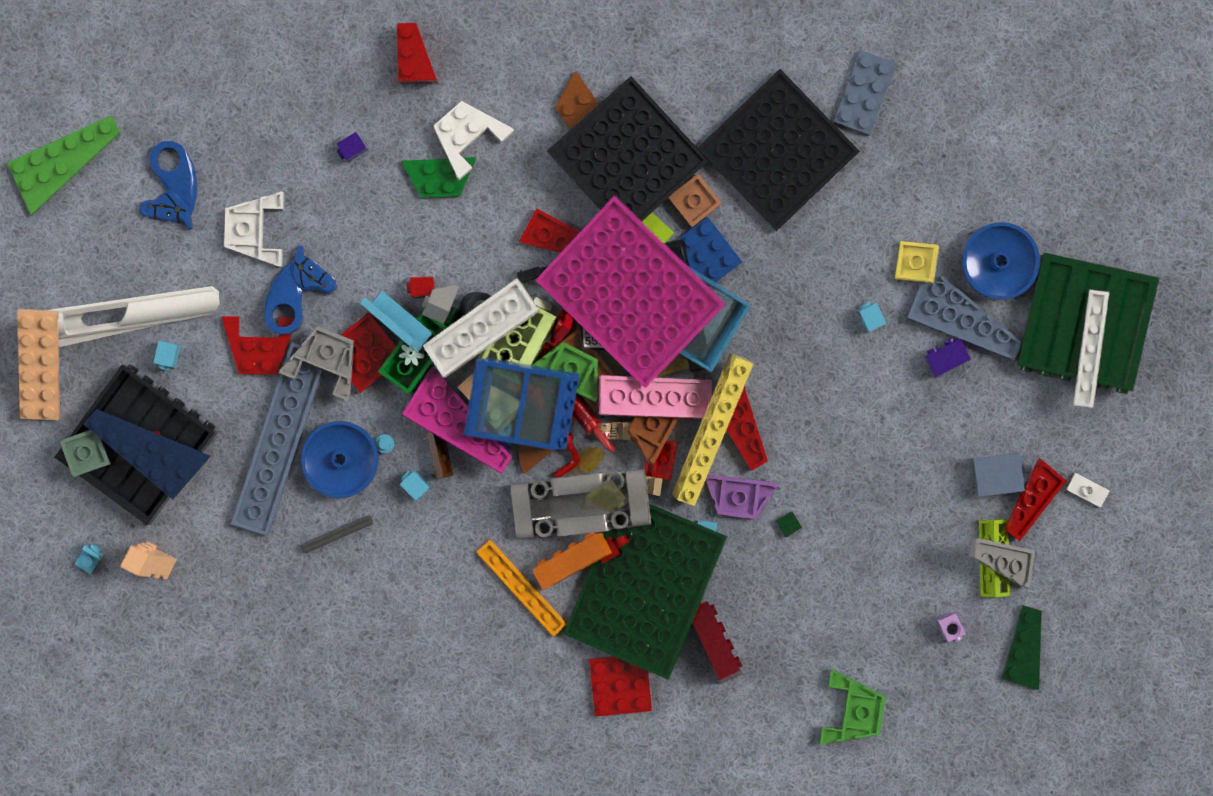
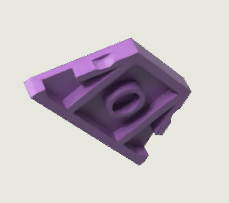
[706,474,778,519]

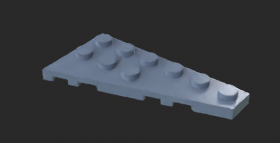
[907,271,1022,360]

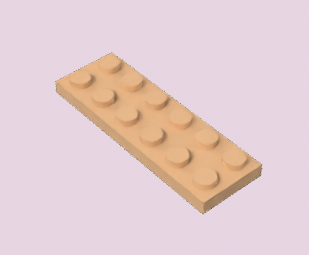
[17,309,60,420]

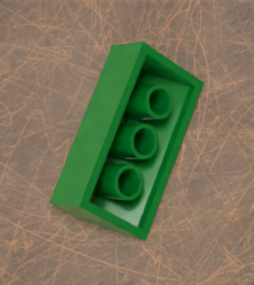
[378,310,448,396]

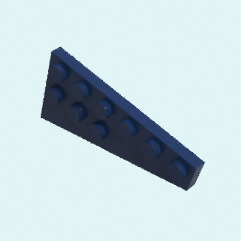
[84,409,211,500]

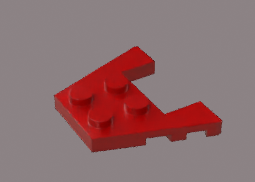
[222,316,295,375]

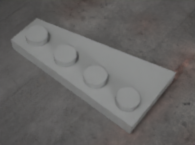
[969,538,1035,588]

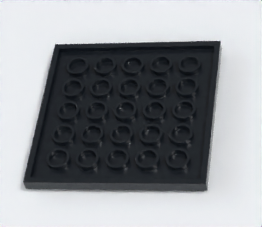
[697,69,860,232]
[547,76,709,221]

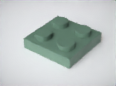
[60,430,110,477]

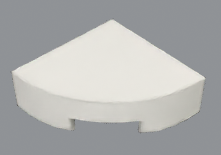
[533,297,553,312]

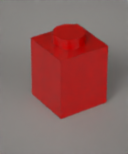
[407,277,435,297]

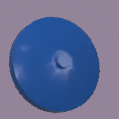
[962,222,1040,300]
[301,421,379,498]

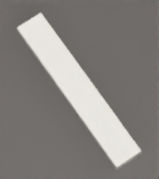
[1073,290,1109,408]

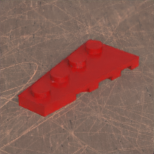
[518,208,580,253]
[1004,458,1067,541]

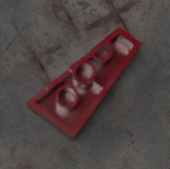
[693,601,743,684]

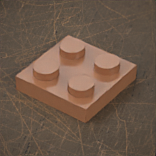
[668,174,722,227]

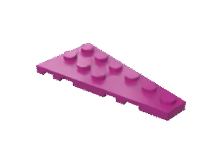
[402,366,512,474]

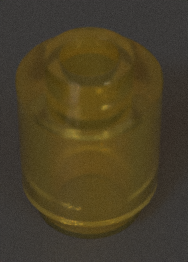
[577,446,605,474]

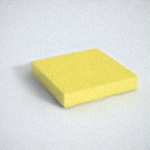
[895,241,939,284]

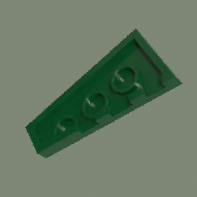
[1001,605,1042,690]

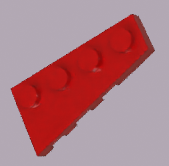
[726,386,768,471]

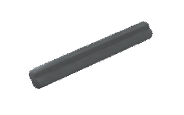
[301,515,373,553]

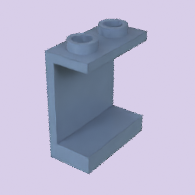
[971,452,1027,497]

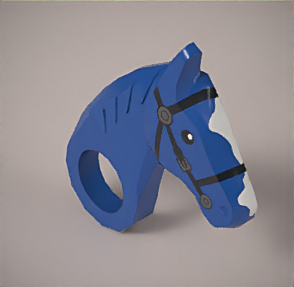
[139,141,197,230]
[264,245,337,335]

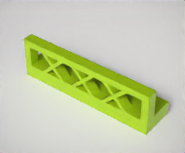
[979,519,1010,597]

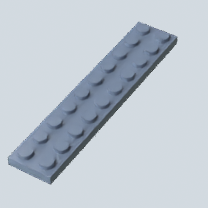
[231,342,324,536]

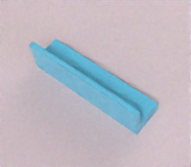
[360,291,432,351]

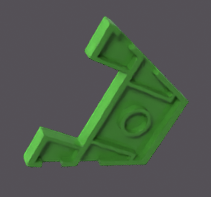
[819,669,885,744]

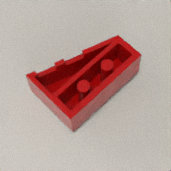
[397,23,438,84]

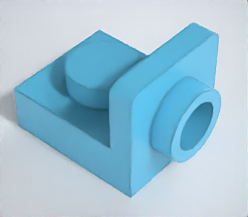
[75,544,104,574]

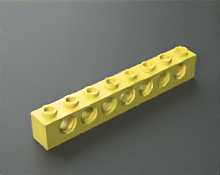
[672,353,753,506]

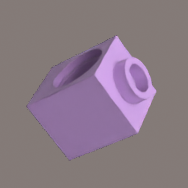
[936,612,966,643]

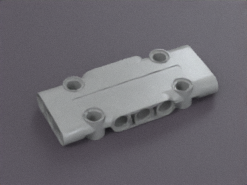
[511,469,651,539]

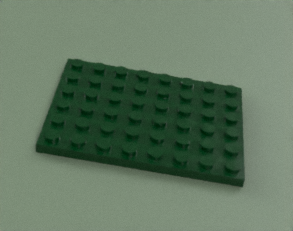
[563,503,728,680]

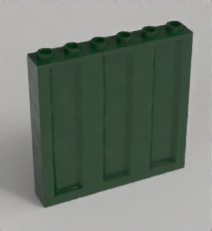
[1017,252,1159,394]

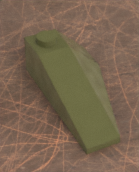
[580,481,627,512]

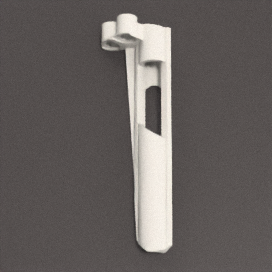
[51,286,220,347]

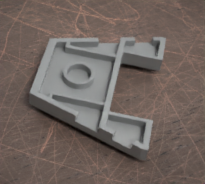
[279,326,354,401]

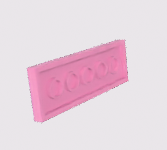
[599,376,712,419]

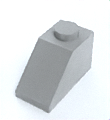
[422,285,459,324]

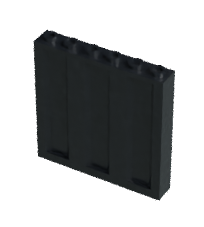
[54,364,218,525]

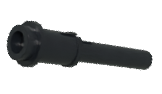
[516,266,548,284]

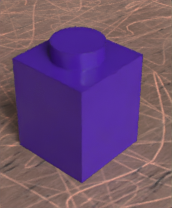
[336,132,368,162]

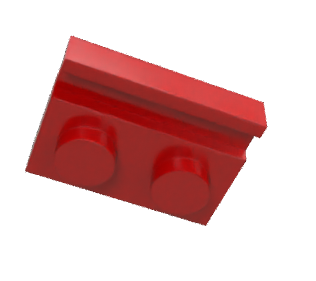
[549,308,573,348]
[644,440,678,480]

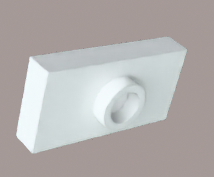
[1066,473,1110,508]

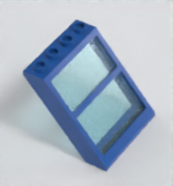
[464,358,579,450]

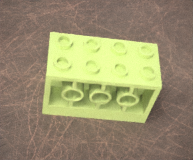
[478,307,557,386]

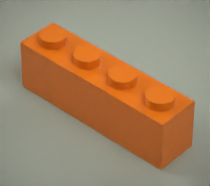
[532,532,612,590]

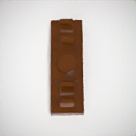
[421,427,454,479]

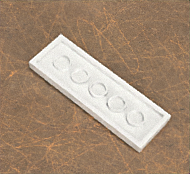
[423,279,539,378]

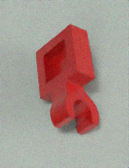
[601,535,629,563]

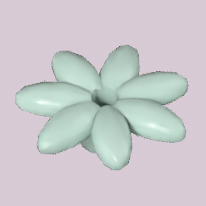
[399,345,424,366]

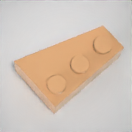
[120,541,177,580]

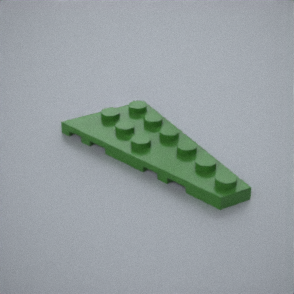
[7,115,120,215]

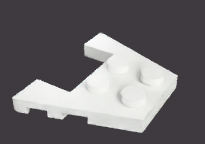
[433,101,514,181]
[224,192,284,267]

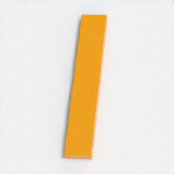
[476,539,567,637]

